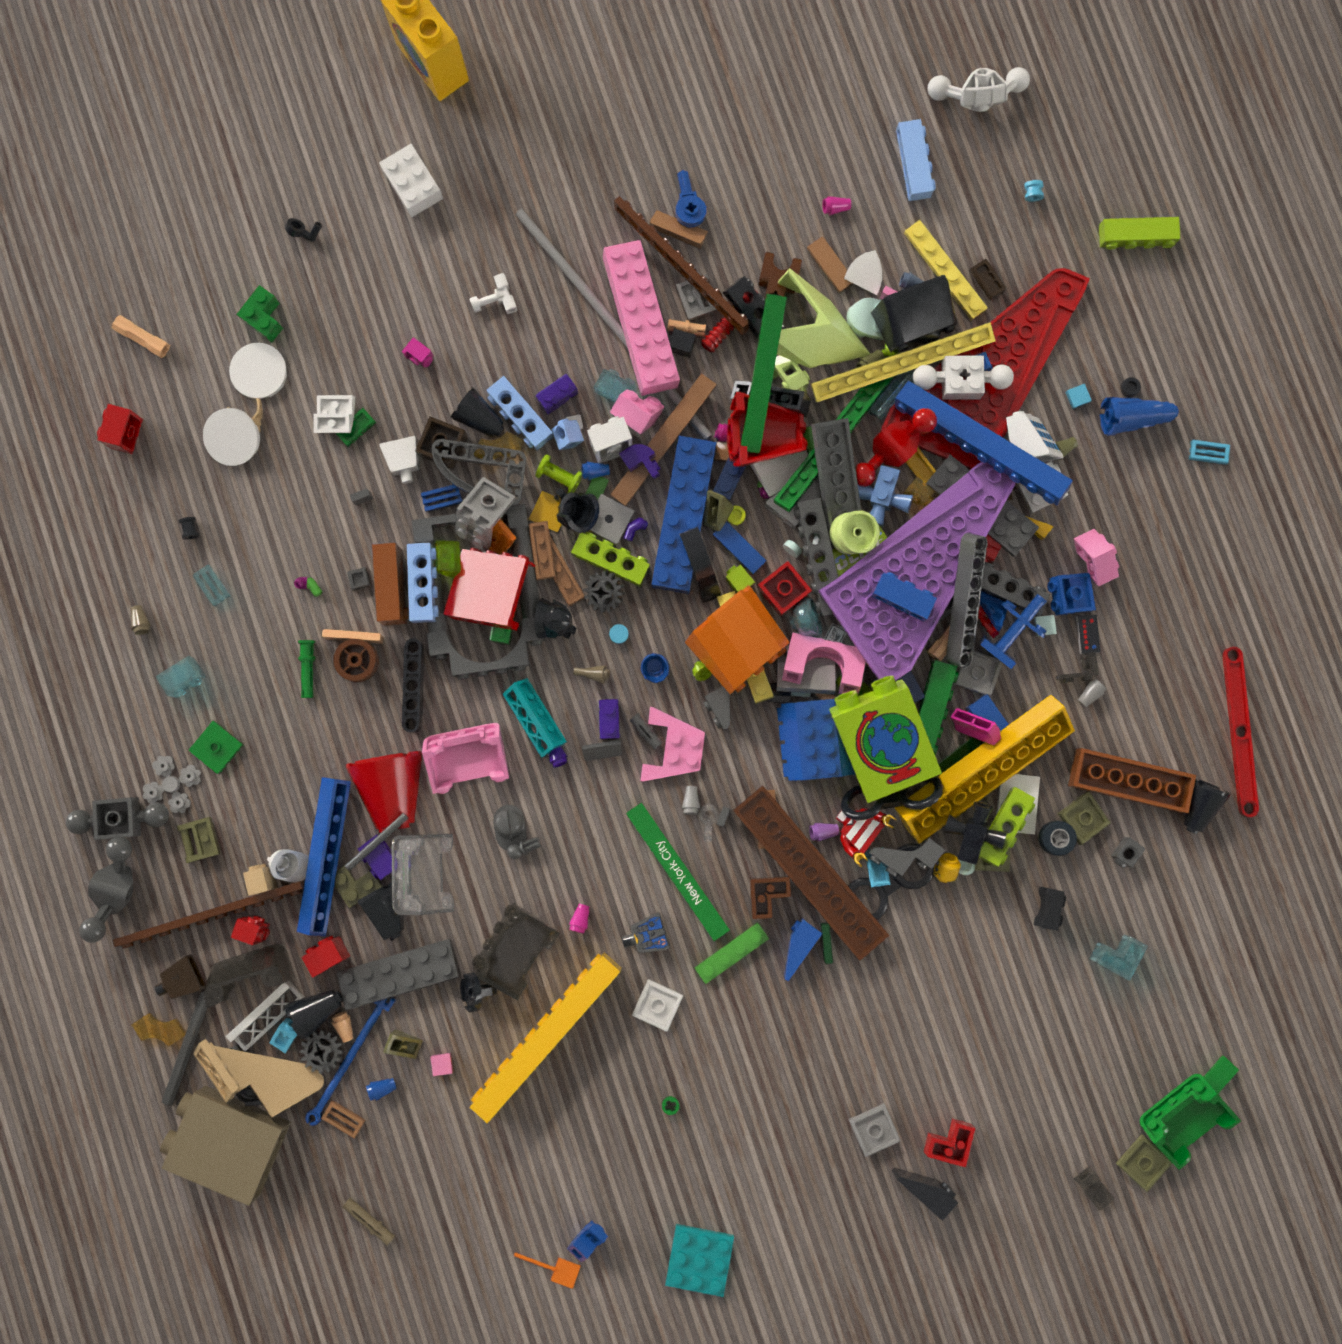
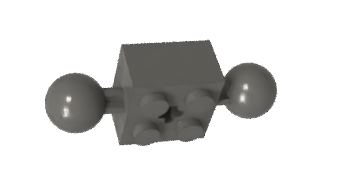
[66,797,169,840]

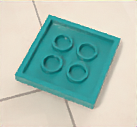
[665,1224,734,1297]

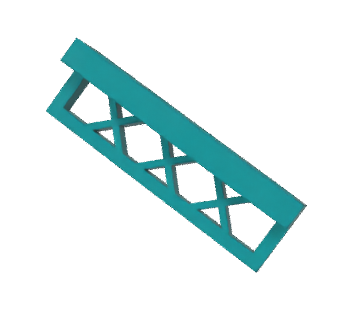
[503,678,567,758]

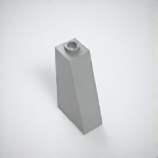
[764,476,821,529]

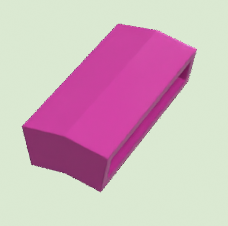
[951,708,1001,745]

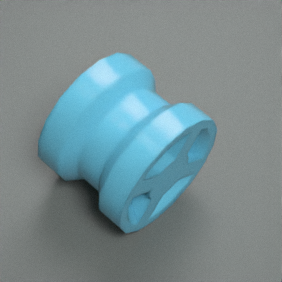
[1024,180,1044,202]

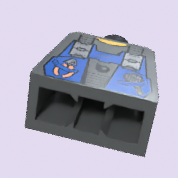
[622,912,670,953]

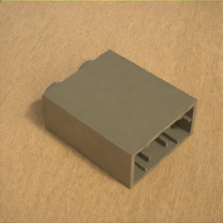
[160,1086,291,1206]

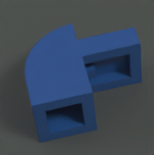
[567,1220,608,1262]

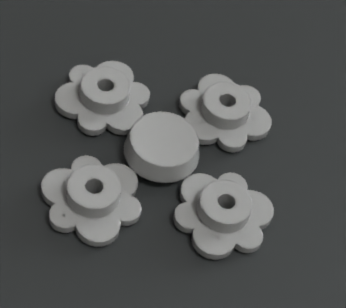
[142,756,201,813]

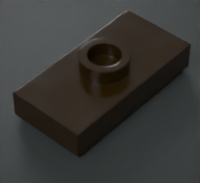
[969,259,1007,301]

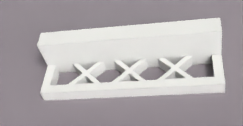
[225,980,304,1052]

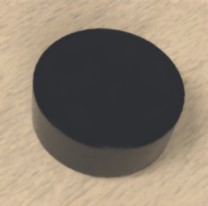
[1120,377,1141,397]

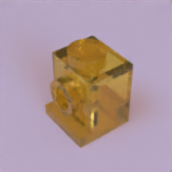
[903,477,935,507]

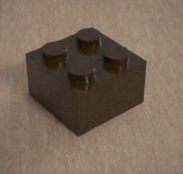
[415,416,468,470]

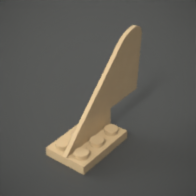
[194,1039,324,1118]

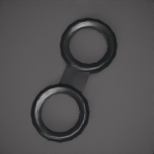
[841,776,944,820]
[848,843,934,920]

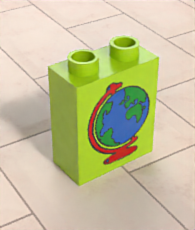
[829,676,942,803]

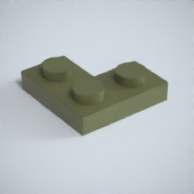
[334,866,383,908]

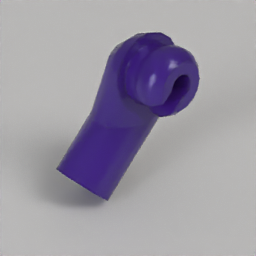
[623,518,648,542]

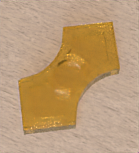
[474,431,524,459]
[131,1013,186,1047]

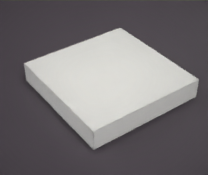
[632,979,683,1032]

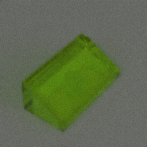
[435,540,461,578]

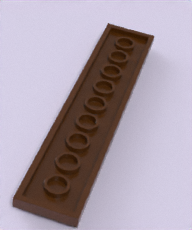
[733,785,890,961]

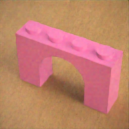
[782,633,866,694]

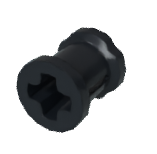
[178,517,200,540]

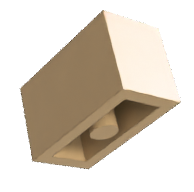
[243,864,278,896]

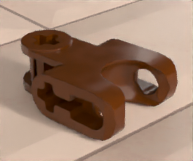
[758,252,802,300]

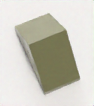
[704,490,734,532]
[383,1029,423,1059]

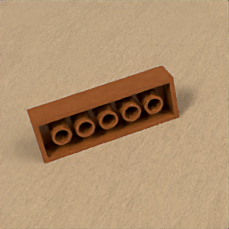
[1068,748,1196,813]

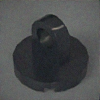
[460,972,497,1012]

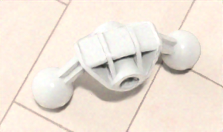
[928,67,1030,112]

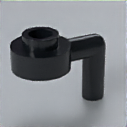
[285,218,322,242]

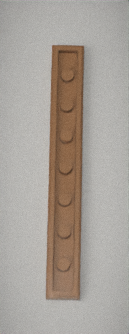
[610,373,717,506]

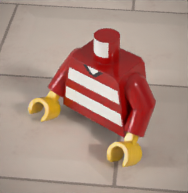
[835,808,897,867]

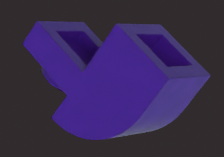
[619,444,660,480]

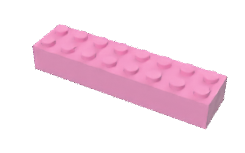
[603,240,680,396]

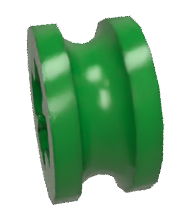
[662,1096,679,1115]

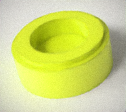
[727,506,746,525]

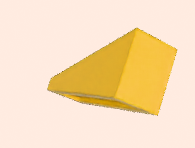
[1026,516,1054,540]

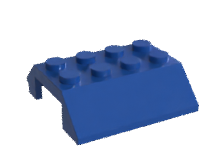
[777,698,855,781]

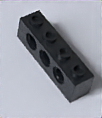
[722,276,786,341]

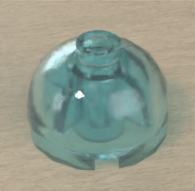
[789,598,823,637]

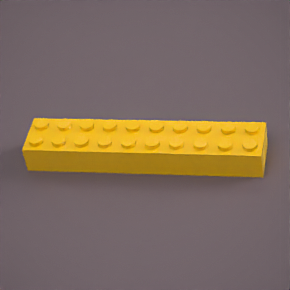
[895,695,1075,844]
[470,952,622,1123]

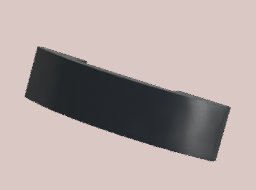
[679,527,721,603]

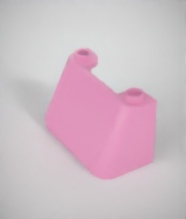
[422,723,509,794]

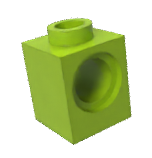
[725,564,755,593]

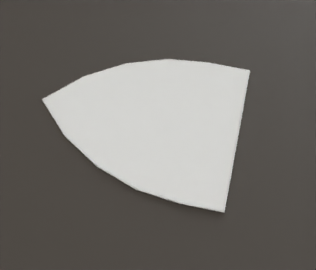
[844,250,882,295]

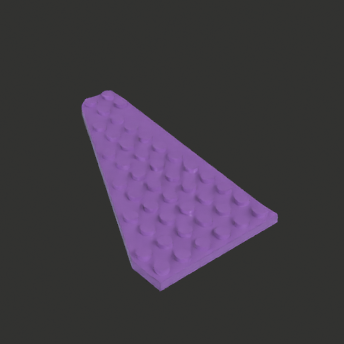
[818,462,1015,681]

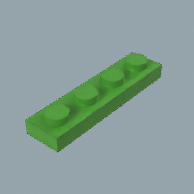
[694,922,769,984]

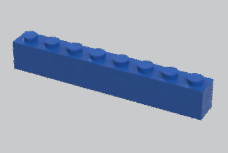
[297,777,351,936]

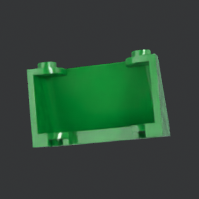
[1140,1074,1241,1170]

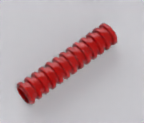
[701,289,758,353]

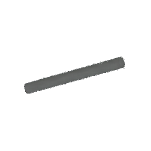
[344,813,409,871]

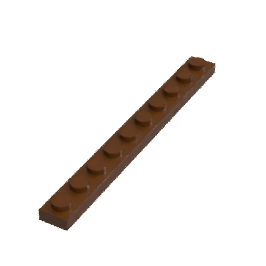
[614,196,749,335]
[112,880,305,949]

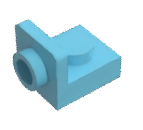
[269,1018,297,1054]

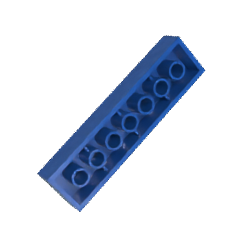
[651,436,716,594]

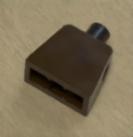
[154,954,207,999]

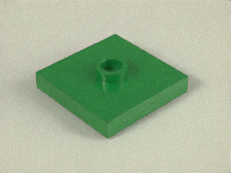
[188,720,244,774]

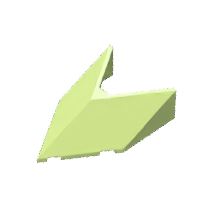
[777,268,870,368]

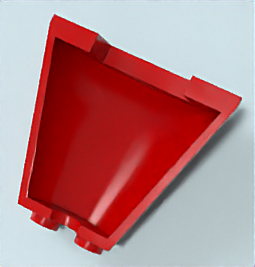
[727,392,808,467]
[346,751,422,833]

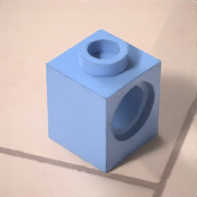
[552,419,584,450]

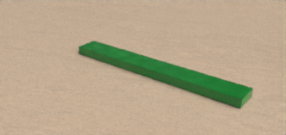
[741,294,787,453]

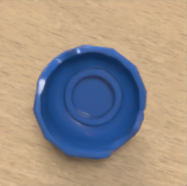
[641,653,670,683]

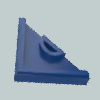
[980,591,1007,631]

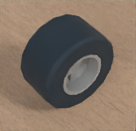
[1038,821,1077,856]

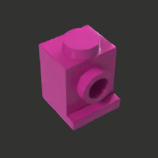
[401,337,434,368]

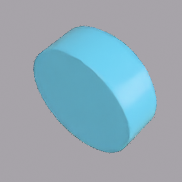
[609,624,629,644]

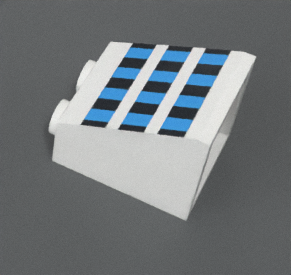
[1006,411,1063,463]

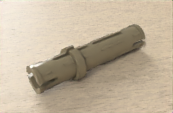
[342,1197,395,1246]

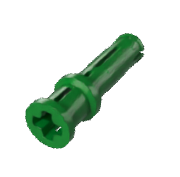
[298,640,316,698]

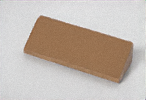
[649,210,708,249]

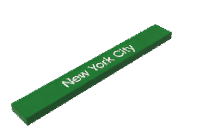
[626,802,730,941]

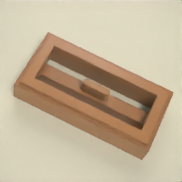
[321,1100,366,1139]

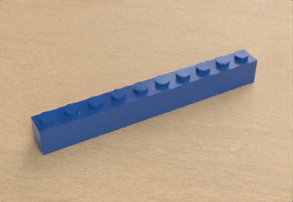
[895,380,1073,505]

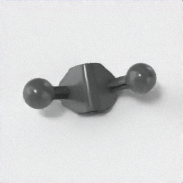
[79,837,133,943]

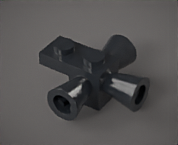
[944,801,1007,865]

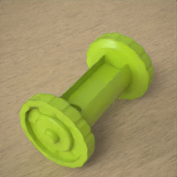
[535,454,583,493]

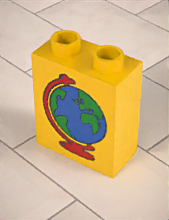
[380,0,469,102]

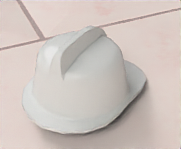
[267,849,309,883]

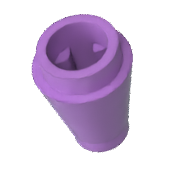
[809,823,839,842]

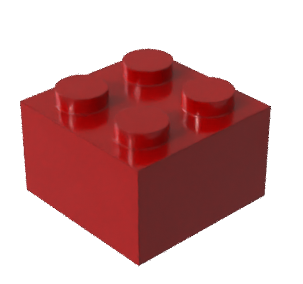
[97,404,143,455]
[757,561,812,617]

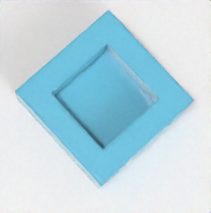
[1065,383,1092,409]

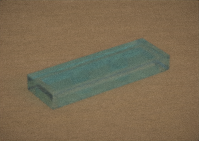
[868,371,914,419]

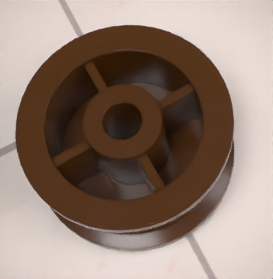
[333,639,379,682]

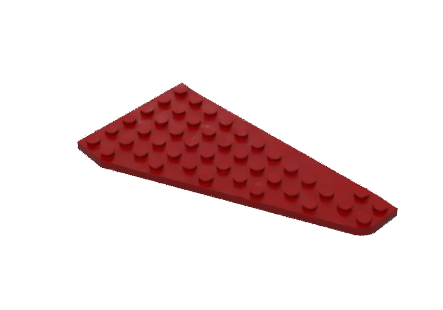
[880,268,1090,470]

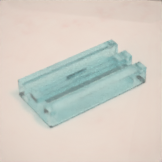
[192,565,230,607]

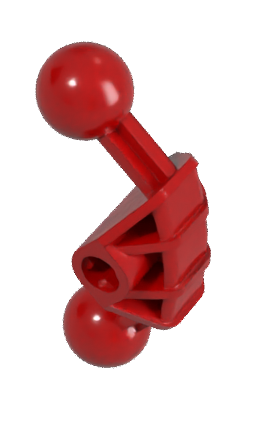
[855,408,937,487]

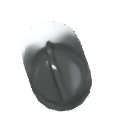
[493,805,526,850]

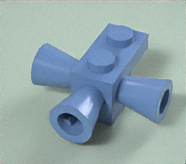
[858,465,913,527]

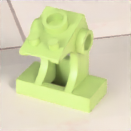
[773,356,810,394]

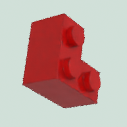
[301,935,351,978]
[923,1118,976,1168]

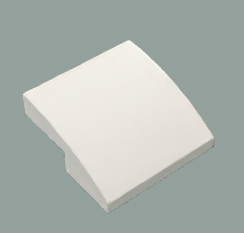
[314,395,355,433]

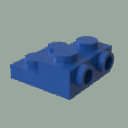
[1047,573,1096,616]

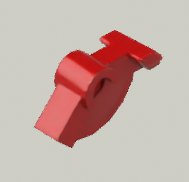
[977,607,999,639]

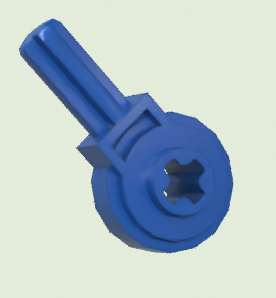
[675,170,706,227]

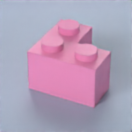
[610,389,665,435]
[1074,529,1119,587]

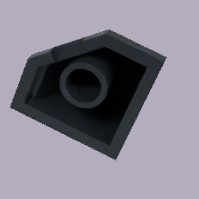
[358,879,405,941]

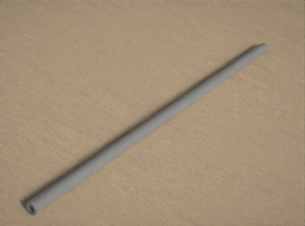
[515,209,713,440]

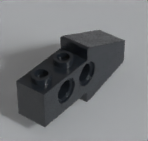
[730,381,811,417]

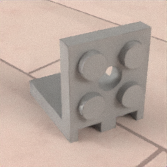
[455,477,515,551]

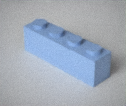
[896,119,935,201]

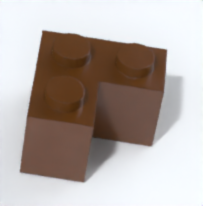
[749,876,791,919]

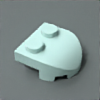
[846,298,883,340]

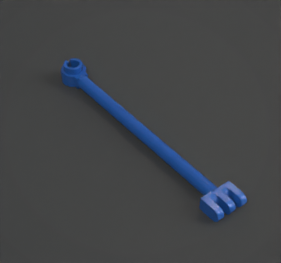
[305,998,396,1126]

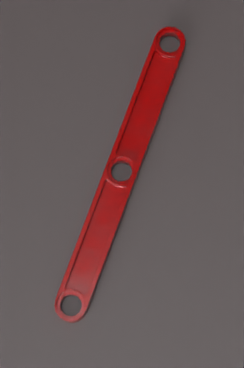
[1222,647,1259,817]

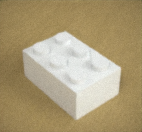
[379,144,443,217]
[587,416,633,464]

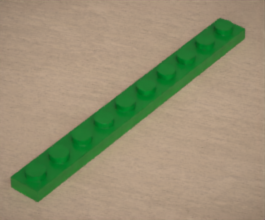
[774,358,895,513]

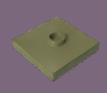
[1058,791,1111,845]
[1116,1134,1173,1192]

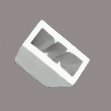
[380,436,420,484]

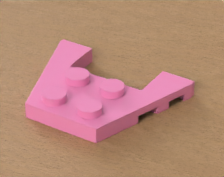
[640,707,705,782]

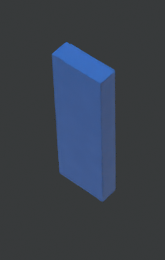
[713,521,767,574]

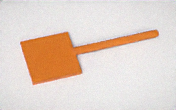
[514,1253,581,1289]

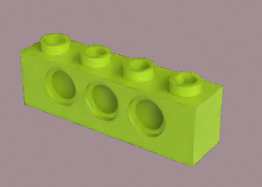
[571,532,650,587]
[979,787,1035,867]

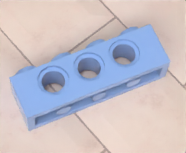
[486,376,554,451]
[407,543,439,623]

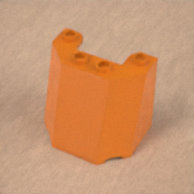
[685,585,790,695]

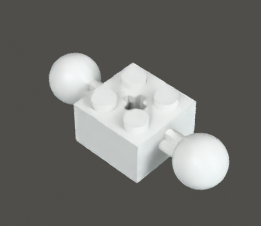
[913,356,1014,399]

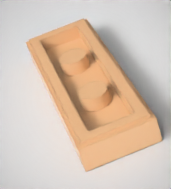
[322,629,384,644]

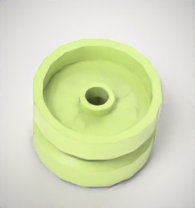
[829,510,880,555]

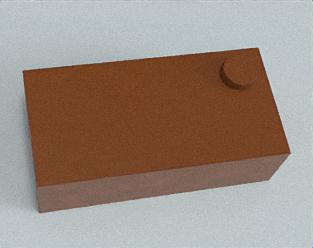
[372,543,409,626]

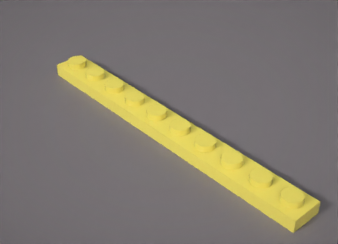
[811,323,995,402]

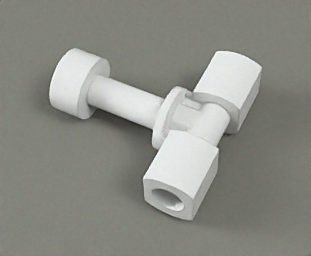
[469,273,517,314]

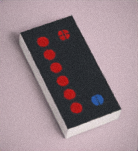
[1076,614,1101,654]

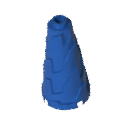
[1100,397,1179,436]

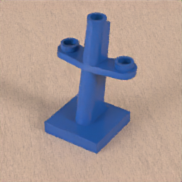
[979,594,1047,669]

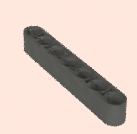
[946,533,987,668]

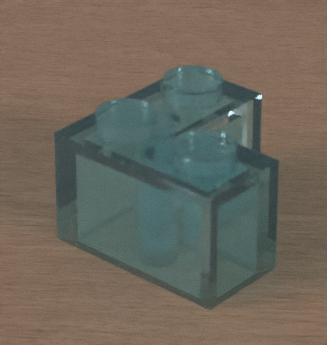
[1089,935,1148,981]

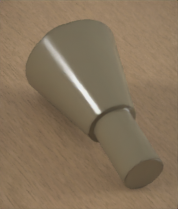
[574,665,610,684]

